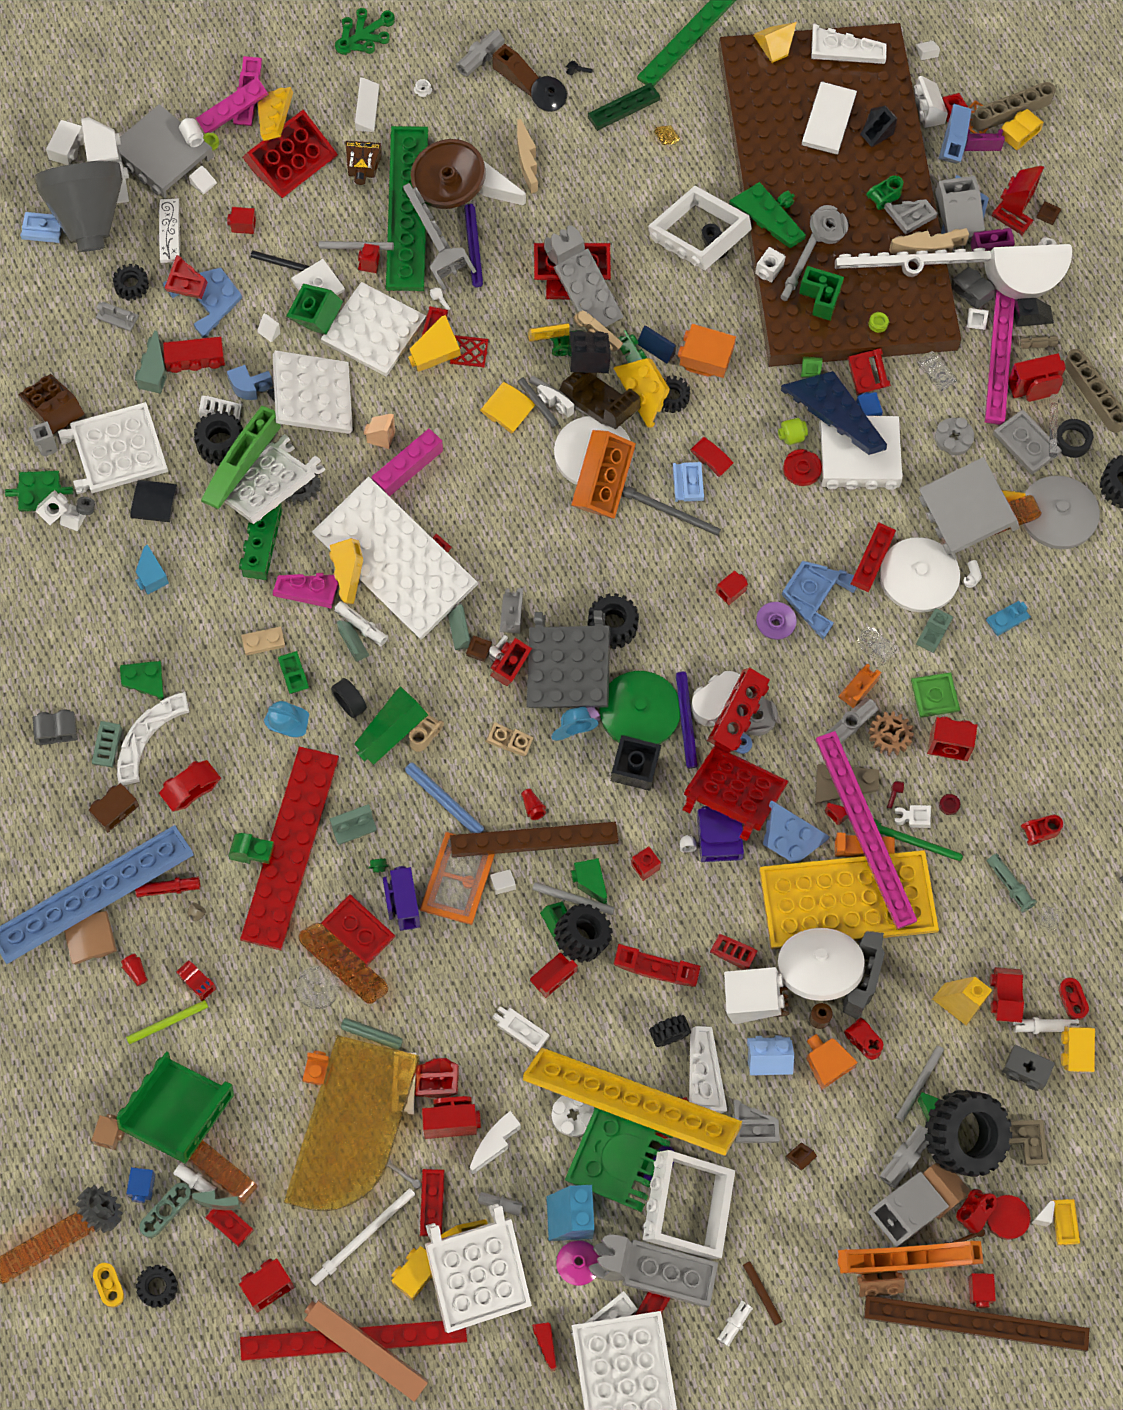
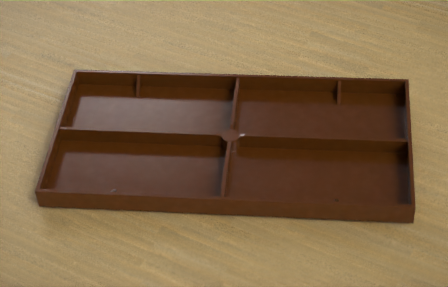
[718,23,961,367]

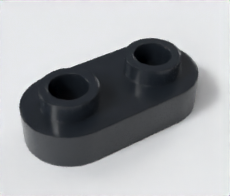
[701,223,728,259]

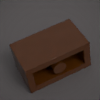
[89,783,139,833]

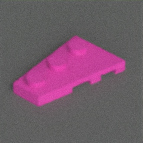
[273,573,339,609]

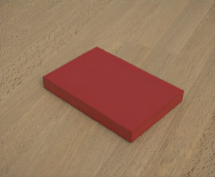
[320,894,396,967]

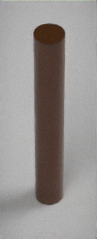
[743,1261,783,1326]

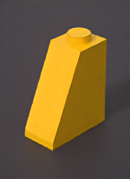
[408,315,461,372]

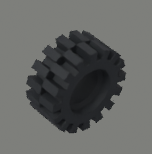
[113,264,149,301]
[661,376,690,413]
[649,1015,691,1047]
[136,1265,178,1308]

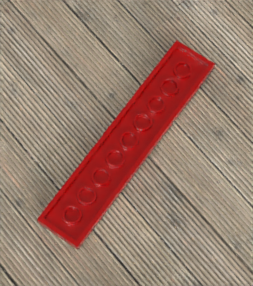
[240,746,339,951]

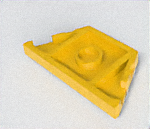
[613,358,670,428]

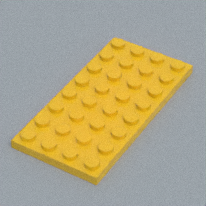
[759,850,939,950]

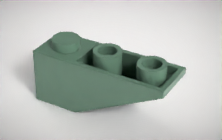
[135,330,167,394]

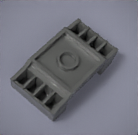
[843,931,885,1020]

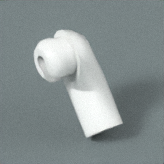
[963,560,982,588]

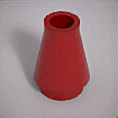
[521,789,546,820]
[121,953,148,987]

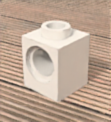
[755,247,785,283]
[36,490,69,525]

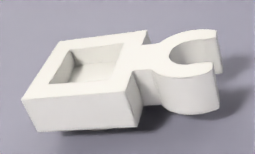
[895,805,931,828]

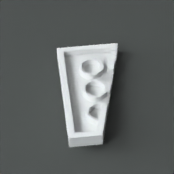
[811,24,886,64]
[689,1026,727,1113]

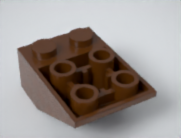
[18,374,85,434]

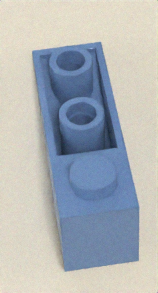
[938,104,972,164]

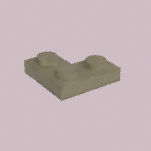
[1009,1120,1048,1166]

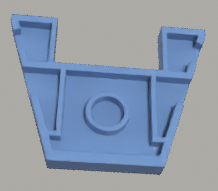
[163,268,242,338]
[782,561,857,640]

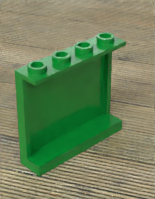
[117,1051,234,1164]

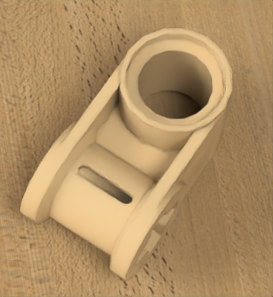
[409,711,444,752]

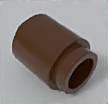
[809,1003,833,1029]

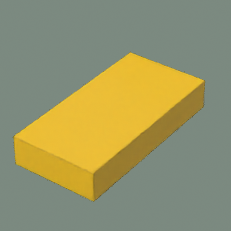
[1052,1199,1080,1245]

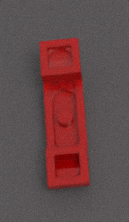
[613,944,701,987]

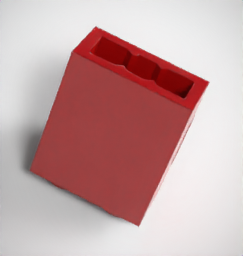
[1008,353,1066,402]
[422,1096,481,1139]

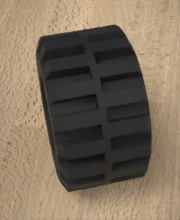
[194,411,243,466]
[1100,455,1123,508]
[588,593,639,649]
[554,903,613,963]

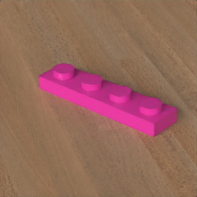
[196,77,269,133]

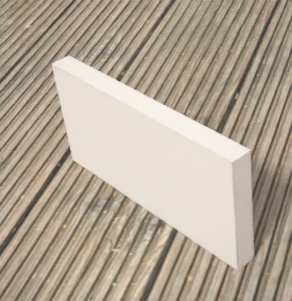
[802,82,857,155]

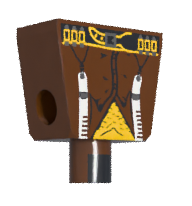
[346,141,382,185]

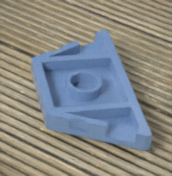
[763,800,830,863]

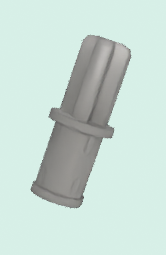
[478,1192,523,1217]

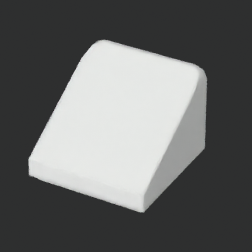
[916,41,940,60]
[189,166,217,195]
[967,308,989,330]
[258,313,280,342]
[60,504,86,531]
[490,869,516,895]
[1031,1201,1055,1227]

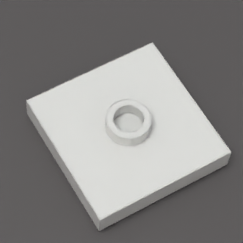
[291,259,345,295]

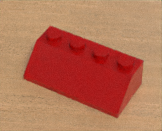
[534,243,611,280]

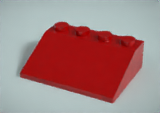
[242,109,338,198]

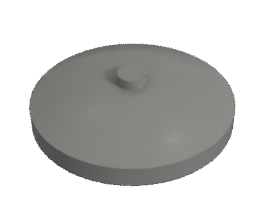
[1020,476,1100,549]

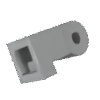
[29,422,57,456]

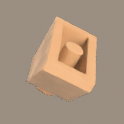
[364,414,395,449]

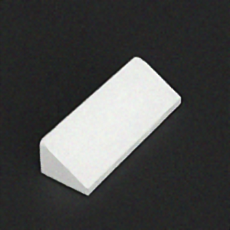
[355,77,379,132]

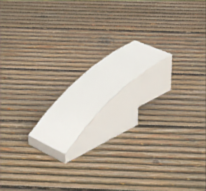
[470,1111,521,1174]

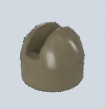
[187,902,206,921]

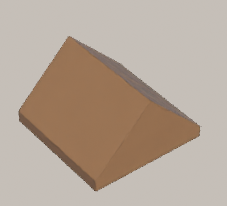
[923,1163,971,1220]

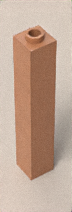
[304,1299,428,1402]

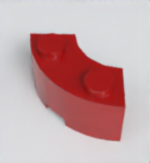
[159,760,221,812]
[990,967,1024,1023]

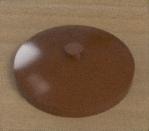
[411,139,486,209]

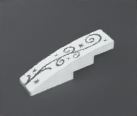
[159,198,180,263]

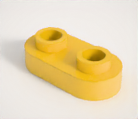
[93,1263,124,1308]

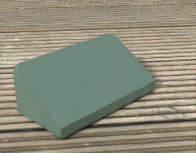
[448,604,470,650]
[337,620,369,662]

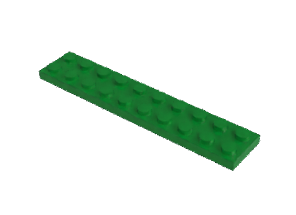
[386,126,428,291]

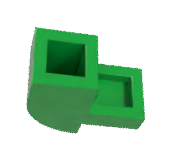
[228,833,274,864]

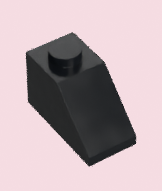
[1014,298,1054,327]

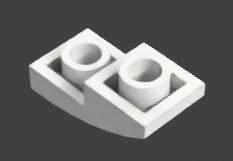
[537,385,574,417]

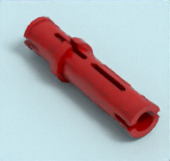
[135,876,201,898]

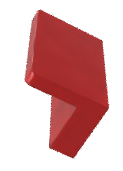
[530,953,578,998]

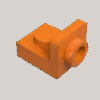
[302,1051,330,1086]

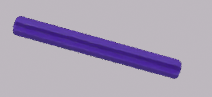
[464,203,483,288]
[676,671,698,769]

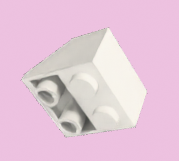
[914,76,948,128]

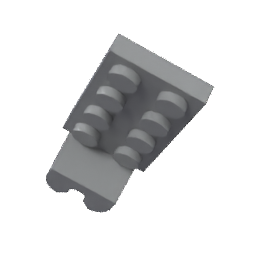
[403,183,476,290]
[544,225,624,331]
[589,1235,718,1308]

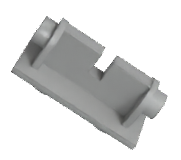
[96,302,139,331]

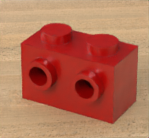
[490,638,532,686]

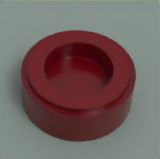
[939,794,961,815]

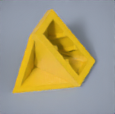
[754,22,797,63]

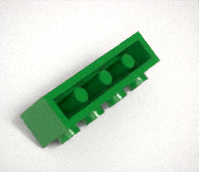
[239,503,283,580]

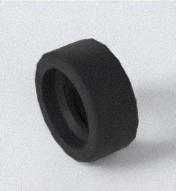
[1054,419,1094,458]
[331,678,367,718]

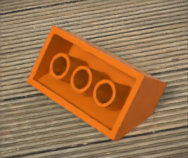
[571,430,636,519]

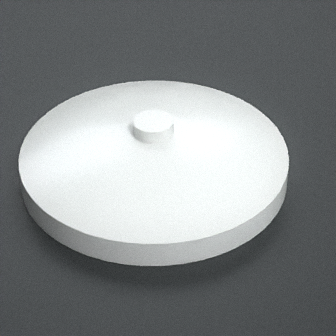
[554,416,632,485]
[880,537,960,612]
[778,928,864,1001]

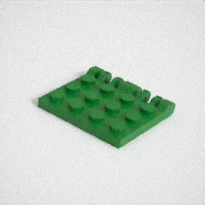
[565,1108,673,1213]

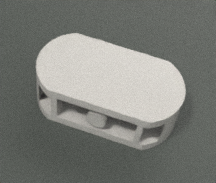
[691,671,747,726]

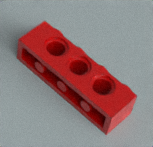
[707,667,770,753]

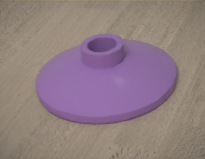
[756,602,797,640]

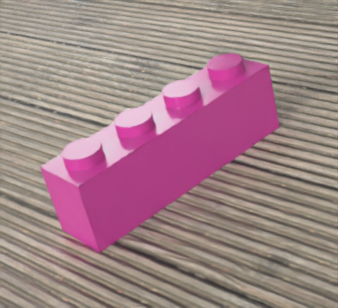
[371,429,443,497]

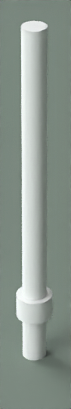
[310,1188,415,1286]

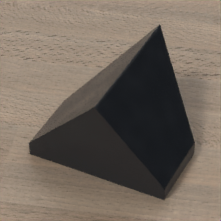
[860,105,897,147]

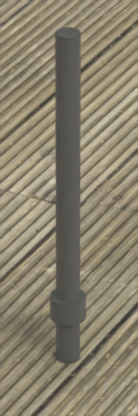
[622,486,721,536]

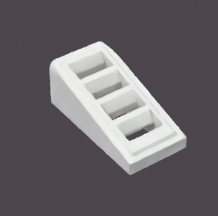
[199,396,242,419]

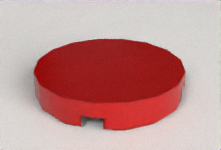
[783,449,822,486]
[987,1195,1031,1240]

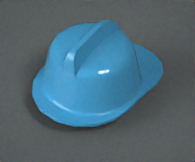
[264,701,309,737]
[551,707,599,741]

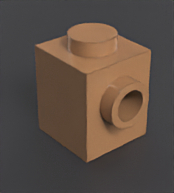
[91,1114,125,1150]

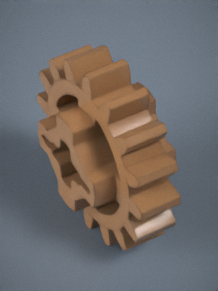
[868,711,914,756]

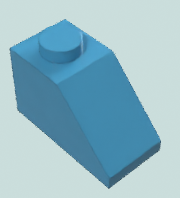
[135,545,169,595]

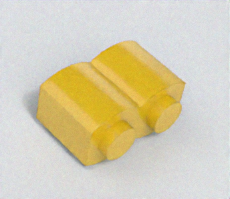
[1001,109,1044,151]

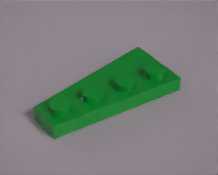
[729,182,806,248]

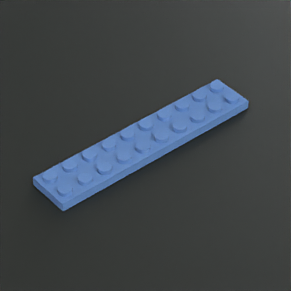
[0,825,194,964]

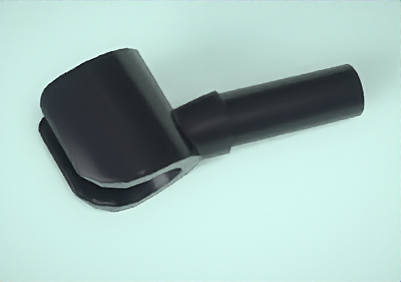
[566,60,592,75]

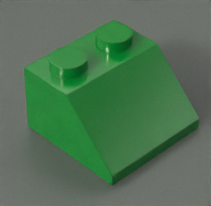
[286,283,343,335]

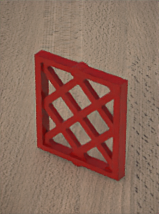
[450,335,488,368]

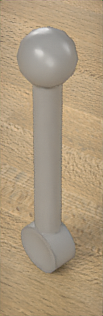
[382,1158,421,1189]

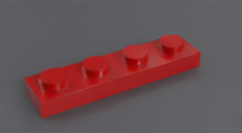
[850,522,896,593]

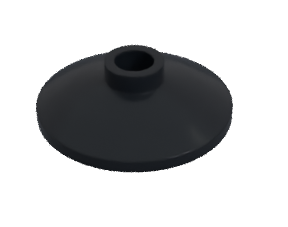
[531,76,567,112]

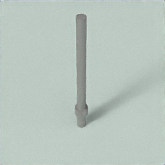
[781,233,817,301]

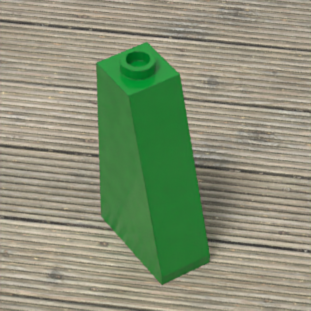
[354,686,428,765]

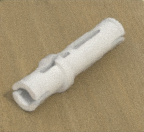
[334,601,388,646]
[1013,1017,1080,1034]

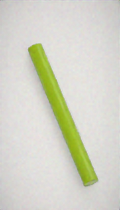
[126,1000,208,1045]

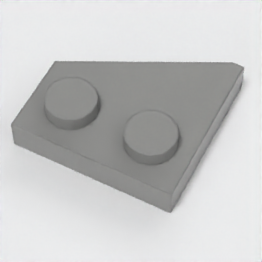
[884,200,937,235]
[733,1100,780,1143]

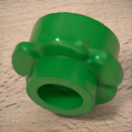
[777,191,795,208]
[368,858,389,873]

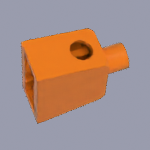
[806,1034,858,1090]

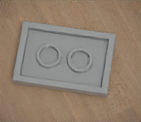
[993,409,1062,475]

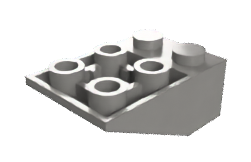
[935,176,985,238]
[868,1171,949,1247]

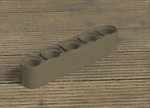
[972,82,1056,131]
[1065,349,1123,433]

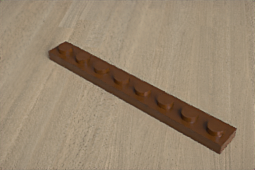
[450,822,619,858]

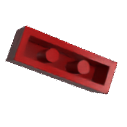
[163,336,225,373]

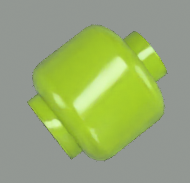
[778,418,808,445]

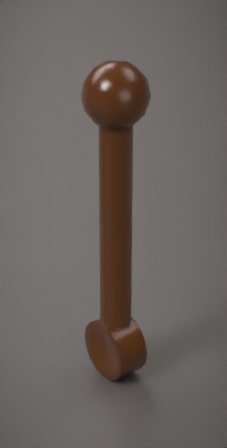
[943,1229,985,1244]

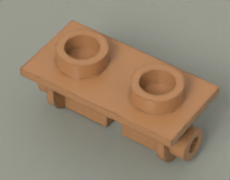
[857,1271,905,1297]

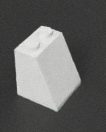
[724,967,784,1024]

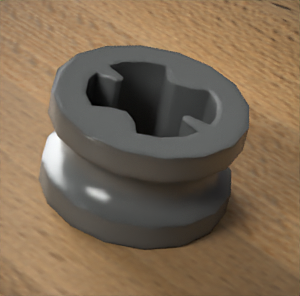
[76,497,95,515]

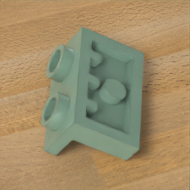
[329,804,377,845]

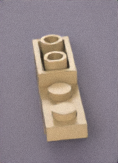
[889,228,969,255]

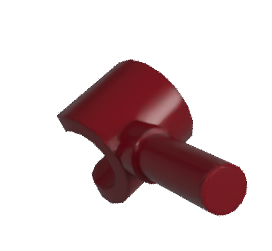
[887,781,904,809]

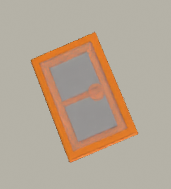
[420,832,495,925]

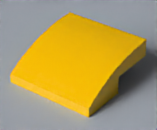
[528,323,570,342]
[480,382,535,434]

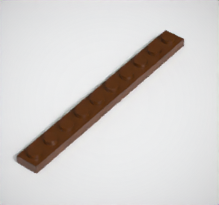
[863,1295,1090,1352]

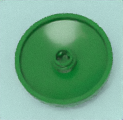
[599,671,680,744]

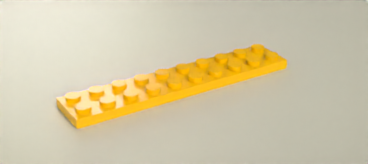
[523,1048,742,1156]

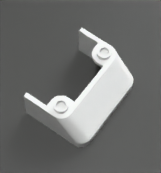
[81,117,129,203]

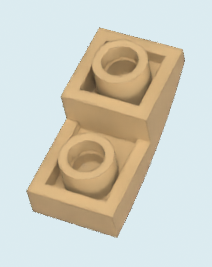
[485,722,533,756]

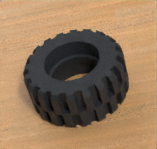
[925,1090,1012,1177]

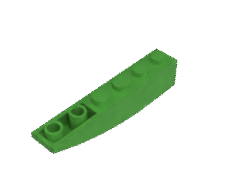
[201,406,281,509]

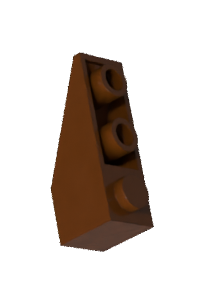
[492,43,539,96]

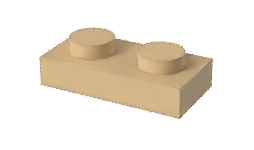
[241,626,285,656]

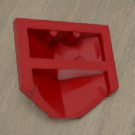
[415,1058,459,1099]

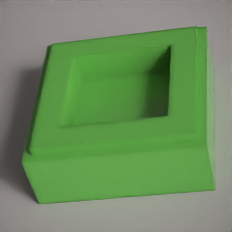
[801,357,822,378]

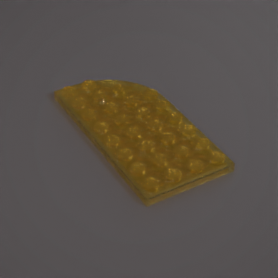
[284,1035,420,1211]

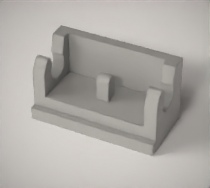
[500,588,523,634]

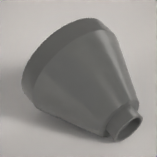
[35,161,123,252]

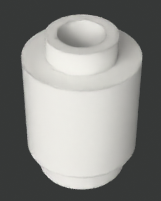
[179,118,204,147]

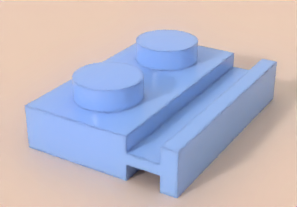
[20,212,62,243]
[673,462,704,502]

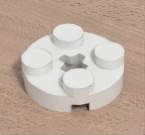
[551,1096,594,1137]

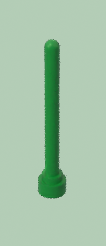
[873,818,963,861]

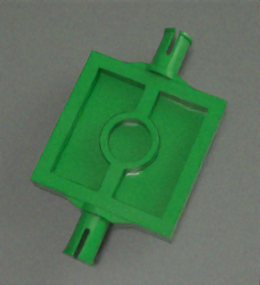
[5,471,74,512]

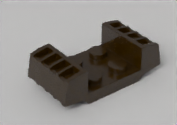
[559,372,641,429]

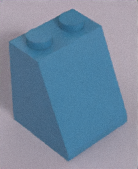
[547,1185,594,1241]

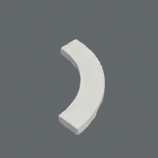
[117,692,189,785]

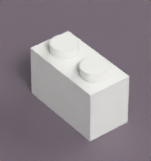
[46,120,84,165]

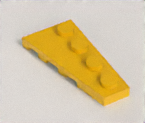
[258,87,293,141]

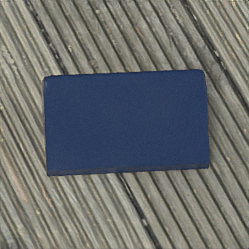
[637,326,676,364]

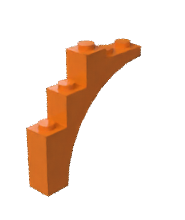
[838,1241,984,1274]

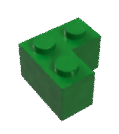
[799,266,844,321]

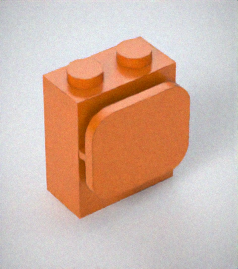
[678,324,736,378]

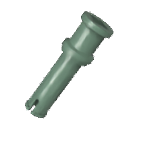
[987,853,1037,913]

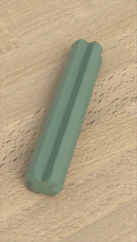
[341,1018,403,1050]

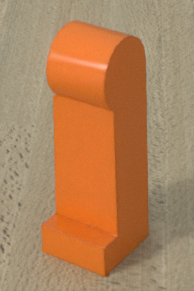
[835,832,895,857]

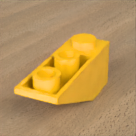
[329,538,364,605]

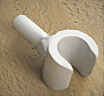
[430,288,451,311]
[489,635,508,661]

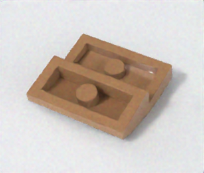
[64,911,117,965]

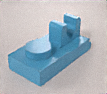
[986,601,1031,636]

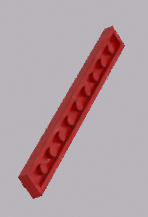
[240,1321,467,1361]

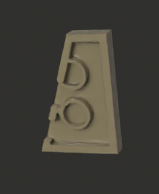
[815,764,879,805]

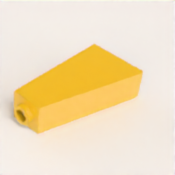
[932,976,992,1026]

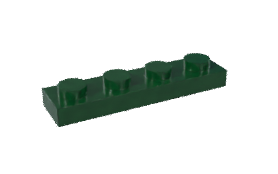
[588,83,660,131]

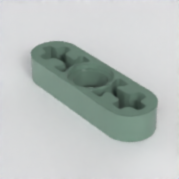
[139,1183,192,1238]

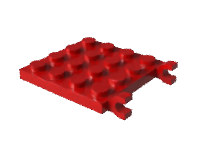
[682,746,789,841]

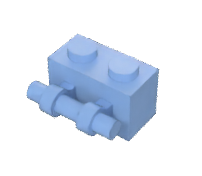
[747,1035,794,1075]

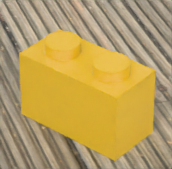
[1061,1026,1095,1072]
[391,1246,432,1301]

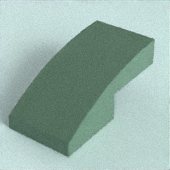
[916,608,953,653]
[192,1190,241,1210]

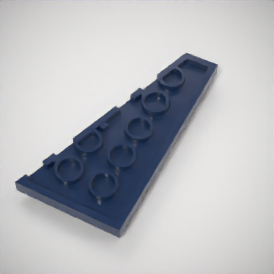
[781,371,887,455]

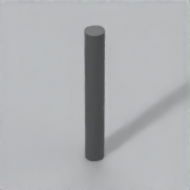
[517,377,559,428]

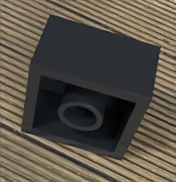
[568,330,611,374]
[610,735,661,791]

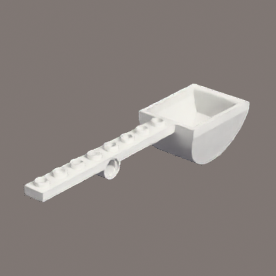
[835,244,1072,299]

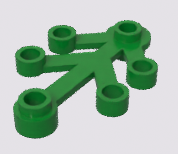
[335,8,395,55]

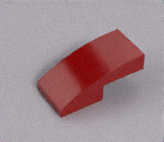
[690,437,734,477]

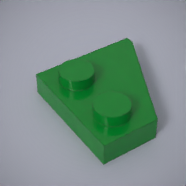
[120,661,164,700]

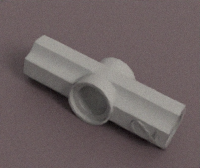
[456,30,505,77]
[824,697,879,744]
[879,1125,929,1188]

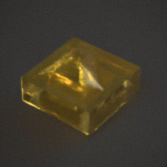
[654,125,680,145]

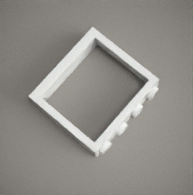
[648,186,752,270]
[643,1150,735,1259]

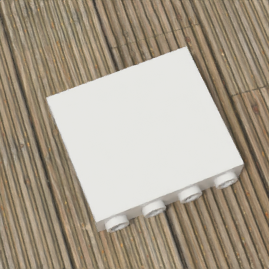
[819,416,902,490]

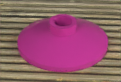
[556,1241,600,1286]

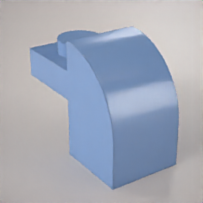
[227,365,273,400]

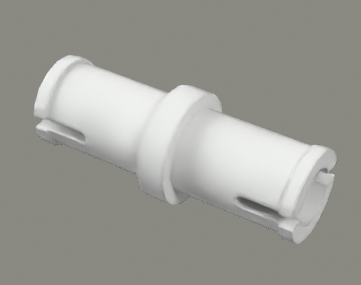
[173,1163,217,1192]
[717,1301,753,1347]

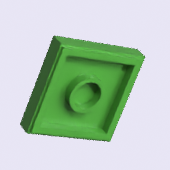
[911,672,960,718]

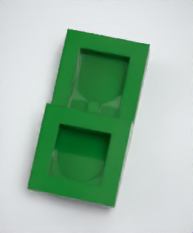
[278,651,309,695]

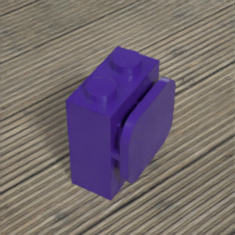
[696,806,744,862]
[382,866,421,931]

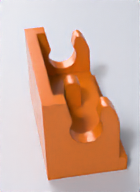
[838,664,882,708]

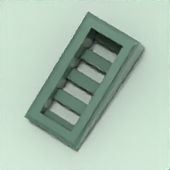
[92,721,122,768]

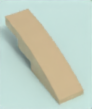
[517,119,538,194]

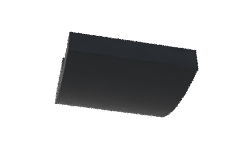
[130,480,177,523]

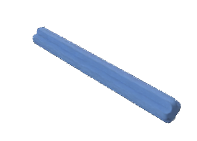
[405,762,484,833]

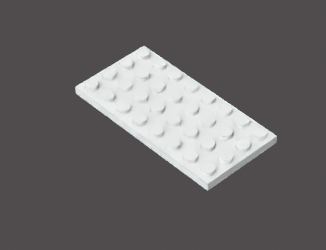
[312,477,478,640]

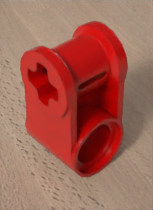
[1021,814,1063,846]
[844,1017,884,1060]
[956,1189,997,1234]

